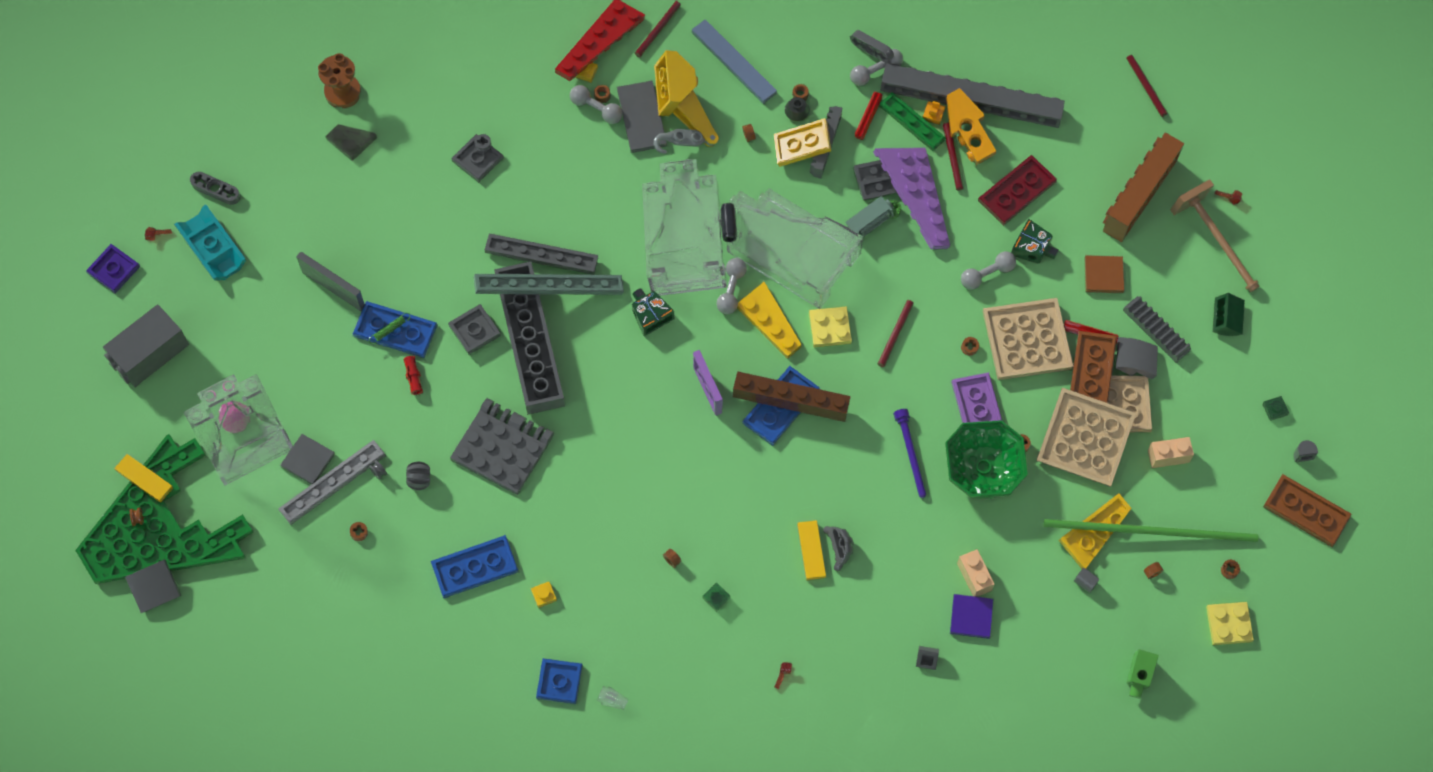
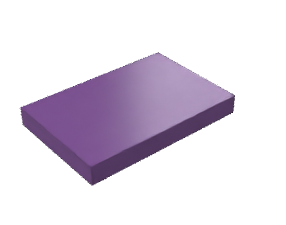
[693,350,723,416]
[951,372,1002,423]

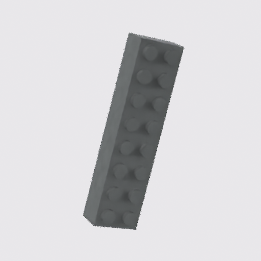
[494,261,565,415]

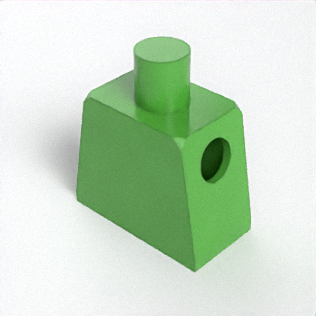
[1127,649,1159,699]

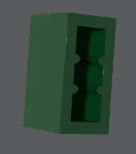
[1213,293,1245,336]

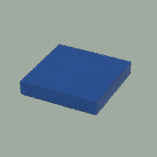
[536,658,583,704]

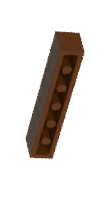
[733,371,851,422]

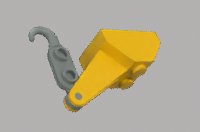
[654,50,719,154]

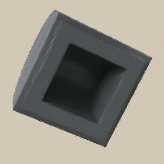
[1294,440,1318,462]
[1074,568,1099,593]
[916,646,939,670]

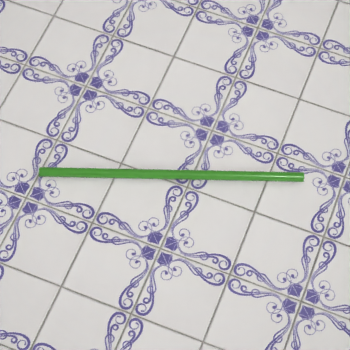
[1043,519,1259,542]

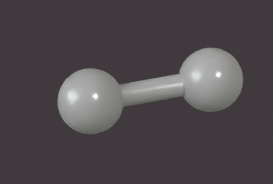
[850,49,903,86]
[570,85,623,124]
[961,251,1016,290]
[716,258,747,314]

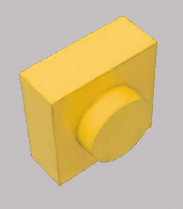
[576,63,598,83]
[531,581,557,608]

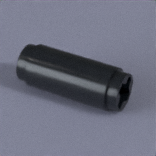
[720,203,737,242]

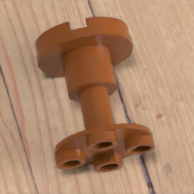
[318,53,361,108]

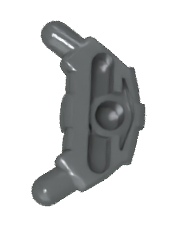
[823,526,854,572]

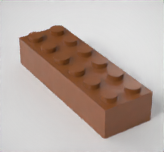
[1103,132,1185,242]

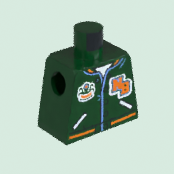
[1011,219,1059,264]
[632,288,675,337]

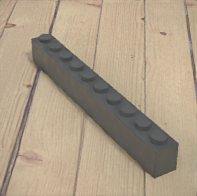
[880,63,1065,128]

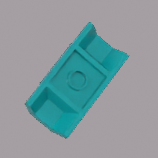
[174,205,246,281]

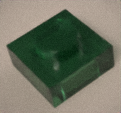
[1262,396,1289,421]
[702,582,731,612]

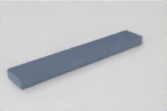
[692,20,777,104]

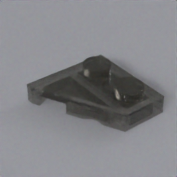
[325,124,377,161]

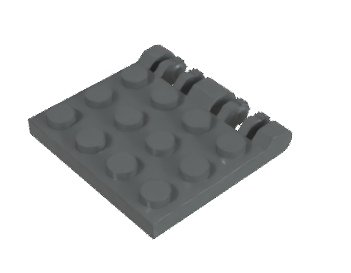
[450,398,554,495]

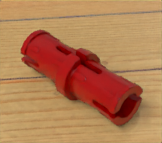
[403,356,423,395]

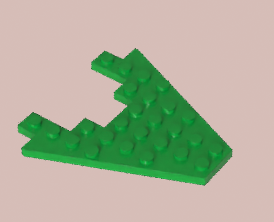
[75,434,253,584]

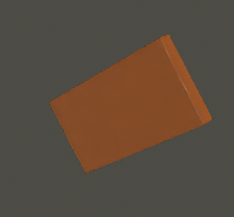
[1070,331,1117,403]
[1263,474,1352,547]

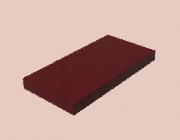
[978,155,1057,226]

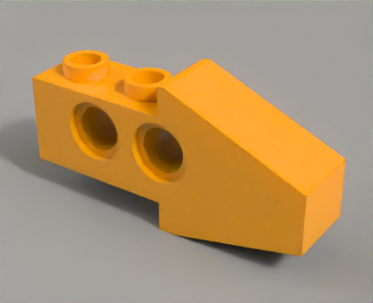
[946,88,996,165]

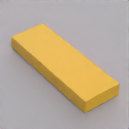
[114,454,173,503]
[797,520,826,580]

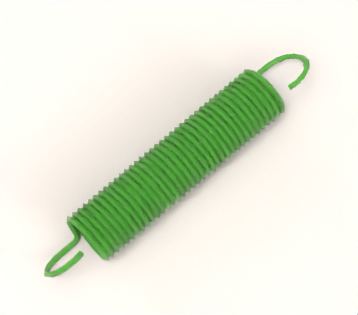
[369,313,410,344]

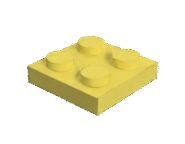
[809,306,852,348]
[1206,602,1254,645]

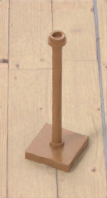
[1170,179,1260,292]

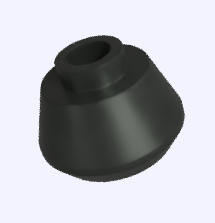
[785,97,810,121]

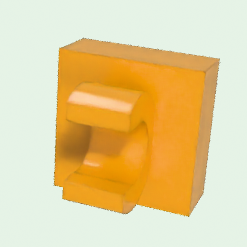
[923,101,946,125]

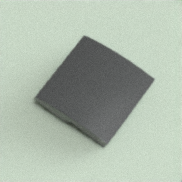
[853,160,897,200]
[1116,337,1158,379]
[125,560,181,613]

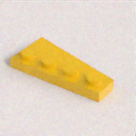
[737,282,801,359]
[1059,493,1132,569]

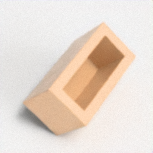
[1147,437,1194,468]
[957,549,994,597]

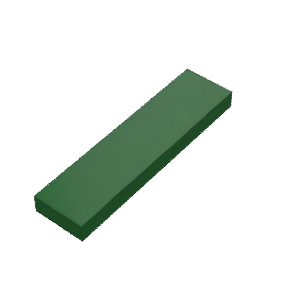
[879,92,946,151]

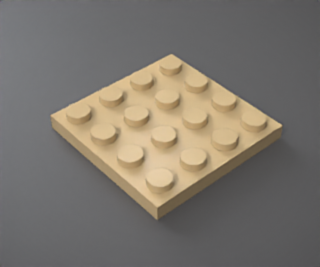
[982,298,1073,380]
[1037,388,1136,487]

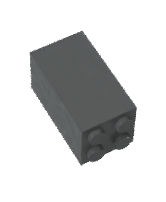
[103,304,189,388]

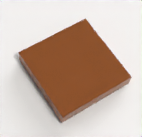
[1084,255,1124,293]

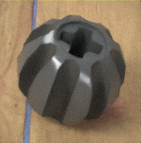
[406,461,430,490]

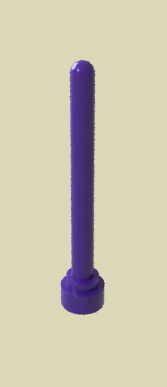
[893,409,926,498]

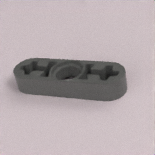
[850,30,894,63]
[190,172,241,205]

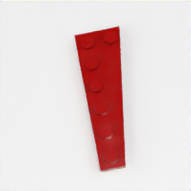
[555,0,645,81]

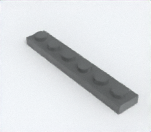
[484,233,599,275]

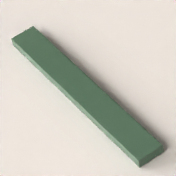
[473,274,624,295]

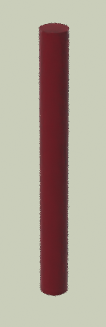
[635,1,681,57]
[1126,55,1167,117]
[943,123,963,191]
[877,300,914,367]

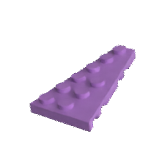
[873,148,950,249]

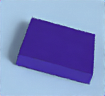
[86,244,141,294]
[950,594,993,639]

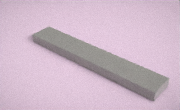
[278,440,386,525]

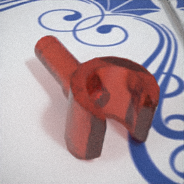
[1215,190,1242,205]
[145,227,172,241]
[774,662,792,689]

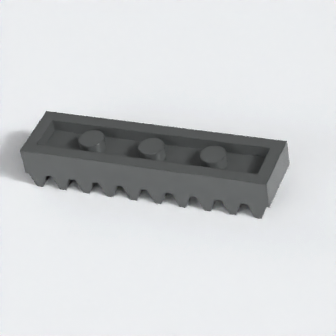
[810,106,843,178]
[1123,296,1191,363]

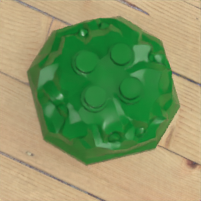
[945,420,1028,499]

